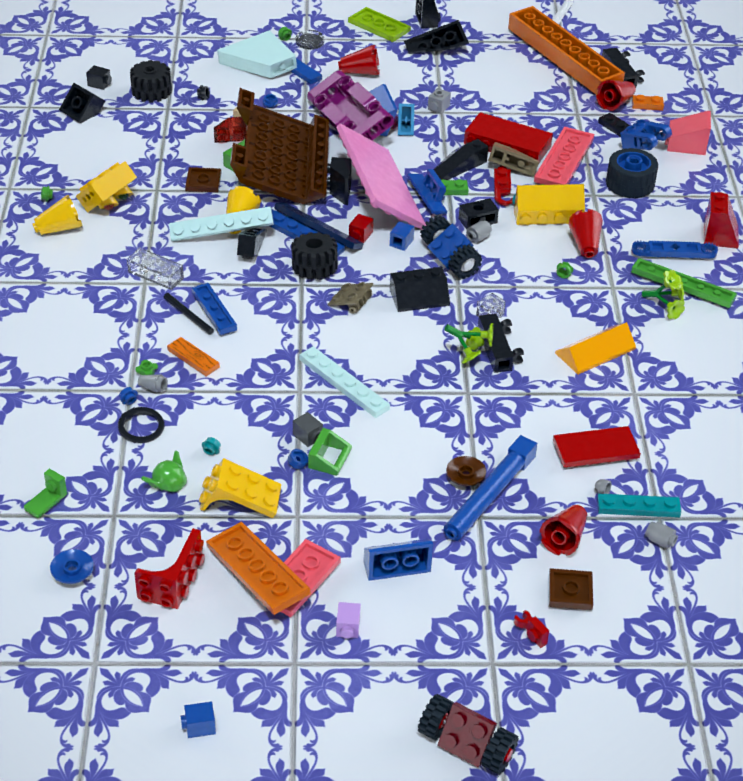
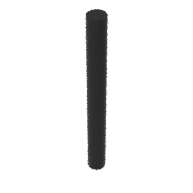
[164,293,214,335]

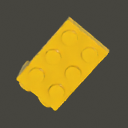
[199,458,281,518]

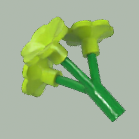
[642,270,685,319]
[444,323,493,364]

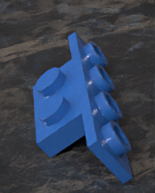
[407,169,448,215]

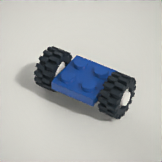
[420,215,482,279]

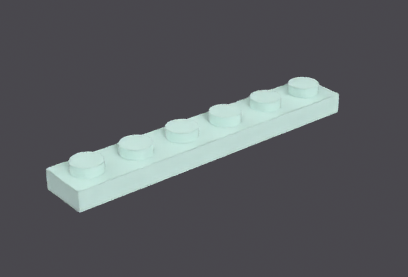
[169,206,274,242]
[299,346,390,418]

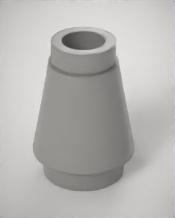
[138,374,168,393]

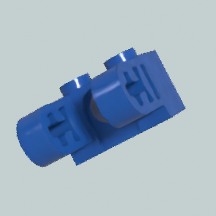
[620,119,672,150]

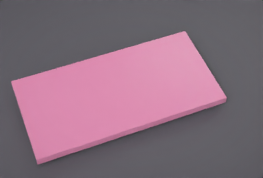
[336,123,426,230]

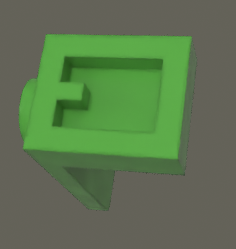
[24,468,67,518]

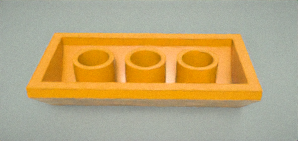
[555,322,636,375]

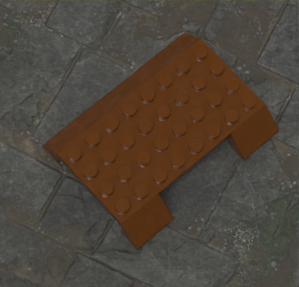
[230,88,329,204]

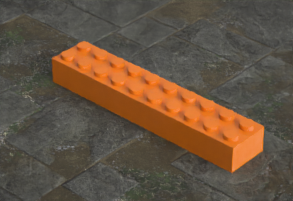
[508,6,625,95]

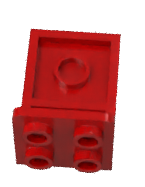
[134,528,205,609]

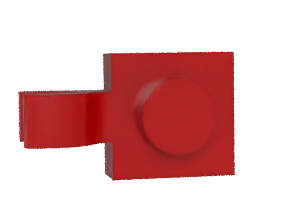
[514,610,550,648]

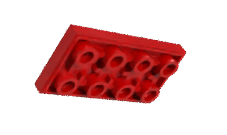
[553,426,641,468]

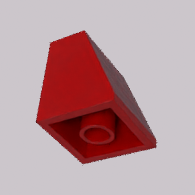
[704,192,739,249]

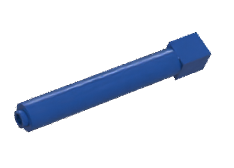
[443,435,538,541]

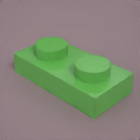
[441,179,469,195]

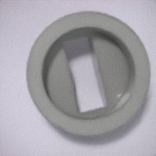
[595,479,612,494]

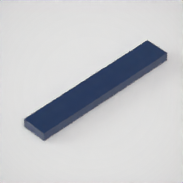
[274,203,364,250]

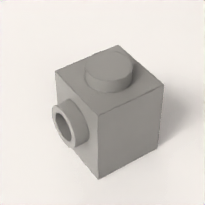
[428,88,451,114]

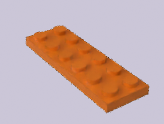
[206,522,311,615]

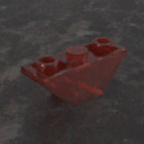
[214,117,246,143]

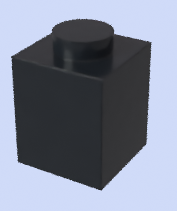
[86,65,112,90]

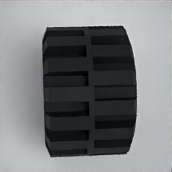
[130,60,172,103]
[291,232,338,280]

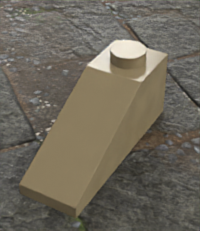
[488,142,539,177]

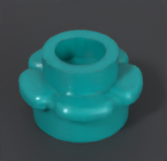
[202,437,221,455]

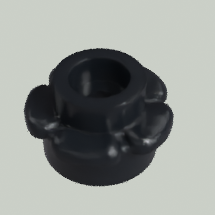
[197,85,210,100]

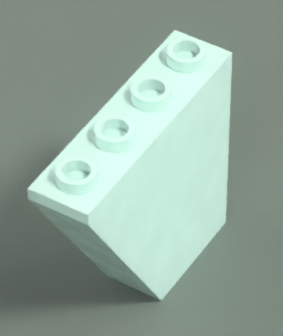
[217,30,297,78]

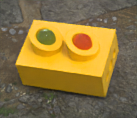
[76,161,137,213]

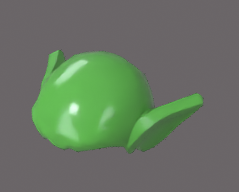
[141,450,187,492]

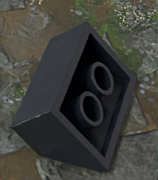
[390,267,450,312]

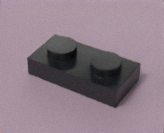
[598,113,631,137]

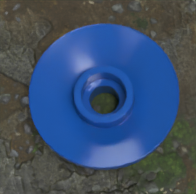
[50,549,94,584]

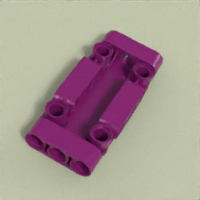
[307,70,394,141]

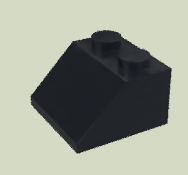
[59,83,105,123]
[327,157,352,205]

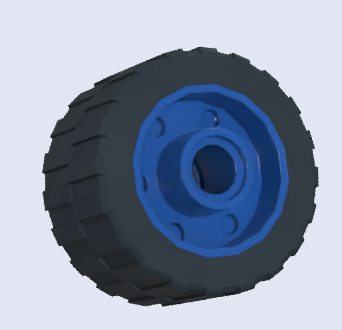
[606,148,659,198]

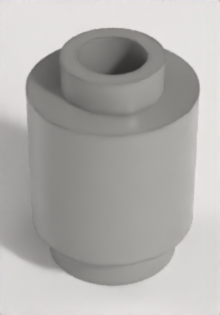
[466,221,492,243]
[645,521,678,549]

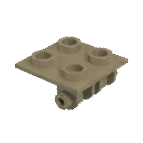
[327,282,373,314]

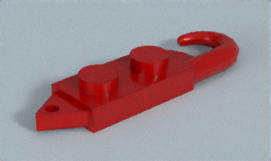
[494,165,513,206]

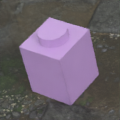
[336,602,361,638]

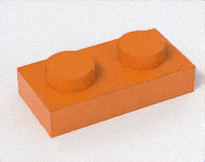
[632,95,664,111]

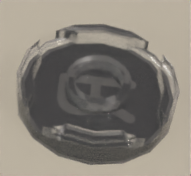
[295,30,325,50]

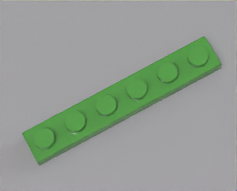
[631,258,737,308]

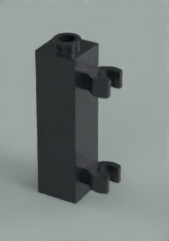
[602,47,645,88]
[478,314,524,373]

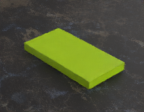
[348,7,411,42]

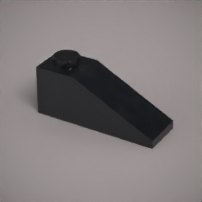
[237,228,267,259]

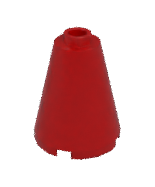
[338,45,380,75]
[596,80,636,111]
[569,209,603,258]
[540,505,587,556]

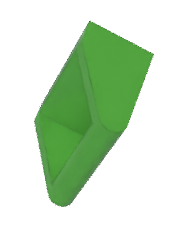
[308,428,352,476]

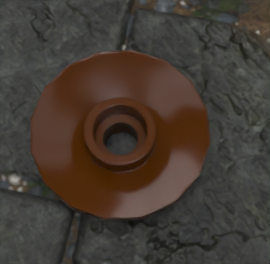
[446,456,486,486]

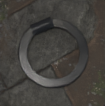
[118,407,165,443]

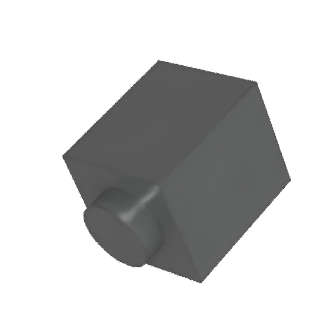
[293,412,323,447]

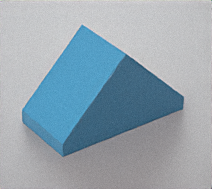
[398,103,415,136]

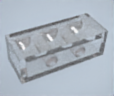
[127,247,184,290]

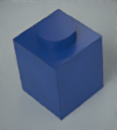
[389,221,414,251]
[180,701,216,738]

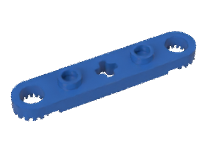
[631,240,718,259]

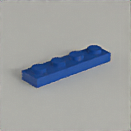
[192,283,237,335]

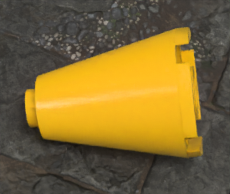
[226,186,261,234]
[32,195,83,235]

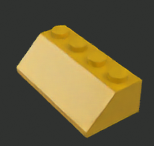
[514,184,585,225]

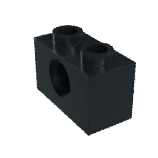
[458,198,499,230]

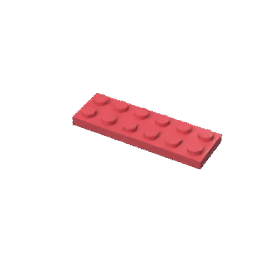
[534,126,595,185]

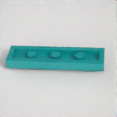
[597,493,681,518]

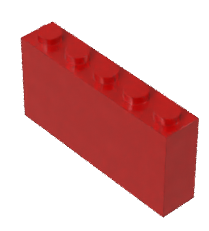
[464,112,553,163]

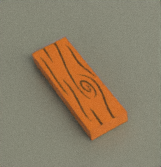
[167,337,220,376]

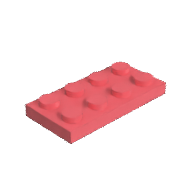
[256,539,341,617]

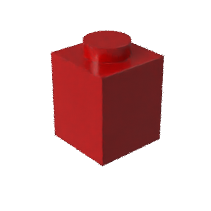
[349,214,374,243]

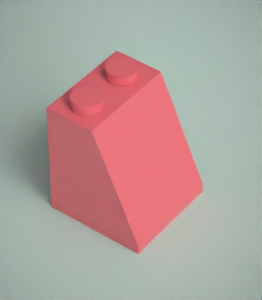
[665,111,711,155]

